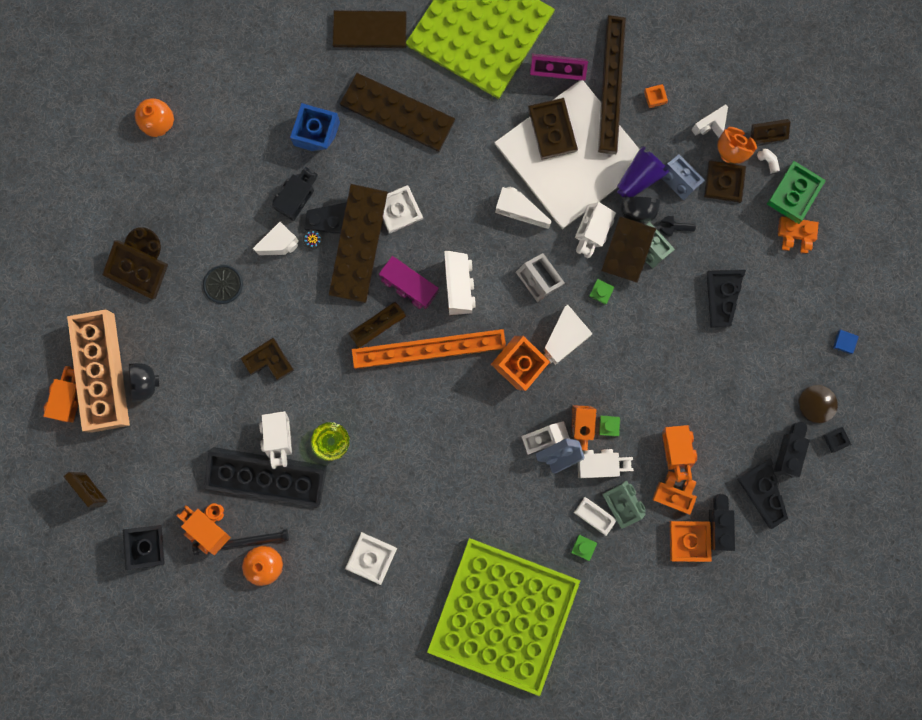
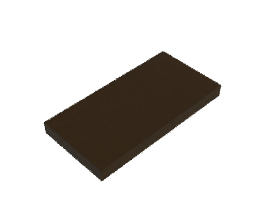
[333,10,407,48]

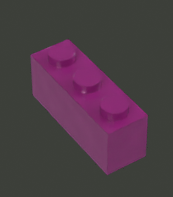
[529,53,588,80]
[379,256,439,310]

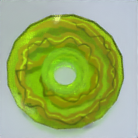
[311,422,350,461]

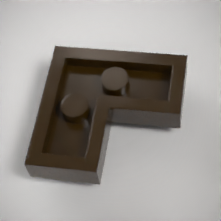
[241,338,295,381]

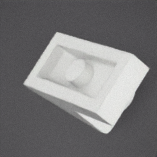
[692,105,728,138]

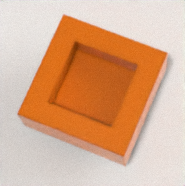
[644,84,668,108]

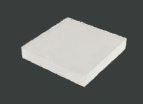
[383,185,423,234]
[345,532,397,585]

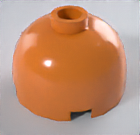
[134,98,174,137]
[717,127,757,163]
[242,546,283,586]

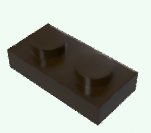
[751,119,791,144]

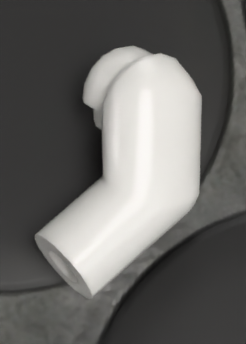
[757,149,780,173]

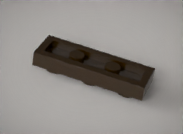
[348,301,406,348]

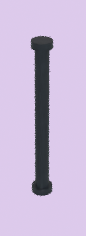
[192,529,289,555]

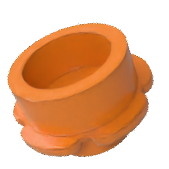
[204,503,224,522]

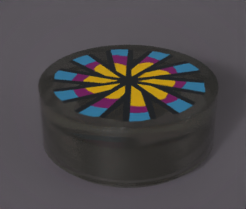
[303,230,323,250]

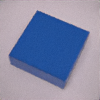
[833,330,859,355]

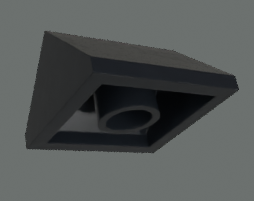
[123,525,165,570]

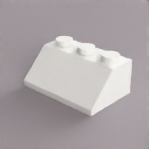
[444,251,476,315]

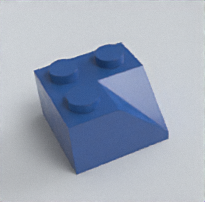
[290,103,340,151]

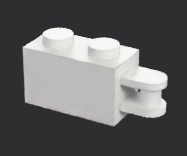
[575,202,616,258]
[259,411,292,469]
[578,449,634,478]

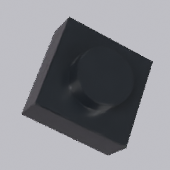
[823,427,852,453]

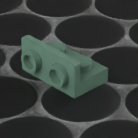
[645,222,675,269]
[602,481,646,529]

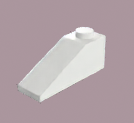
[495,187,551,229]

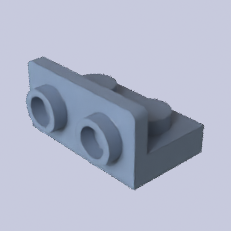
[662,154,705,200]
[536,438,585,473]

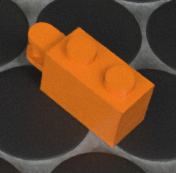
[43,366,79,423]
[662,425,697,483]
[176,505,231,556]

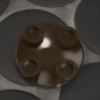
[124,227,161,259]
[798,385,838,423]

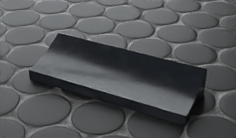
[204,447,327,507]

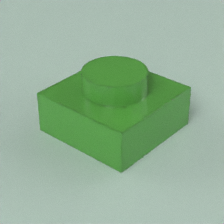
[589,279,614,305]
[599,416,620,437]
[571,535,597,561]

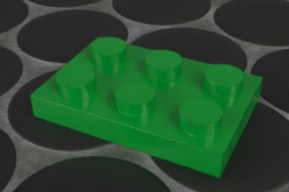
[767,161,826,224]

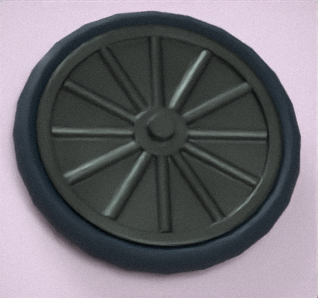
[203,265,243,304]

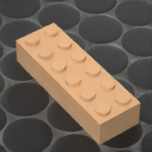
[67,310,130,433]

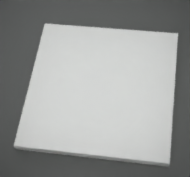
[495,80,639,229]

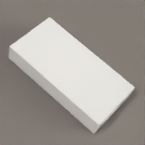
[574,497,617,536]

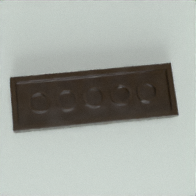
[340,73,455,152]
[329,184,388,303]

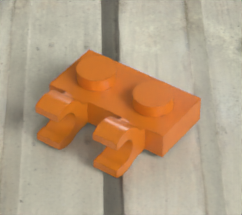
[778,216,819,253]
[652,471,697,515]

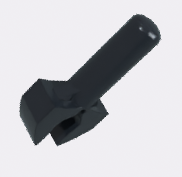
[660,216,696,236]

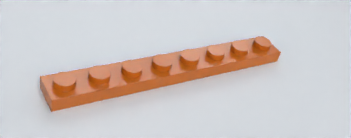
[352,329,506,369]

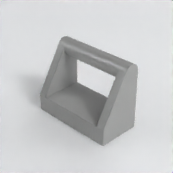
[516,253,565,302]

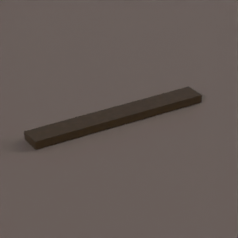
[598,15,626,155]

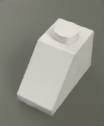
[253,222,299,255]
[521,421,570,454]

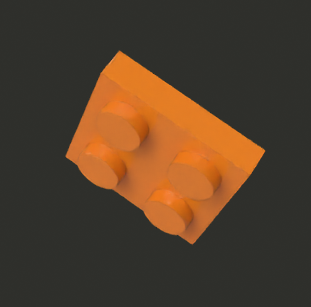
[669,521,712,562]

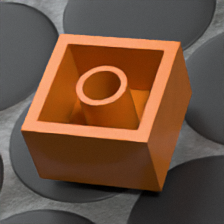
[491,336,550,391]

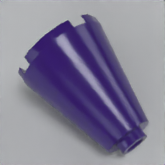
[617,146,669,199]

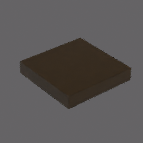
[704,161,746,203]
[63,472,108,507]

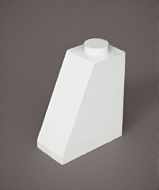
[543,305,592,365]

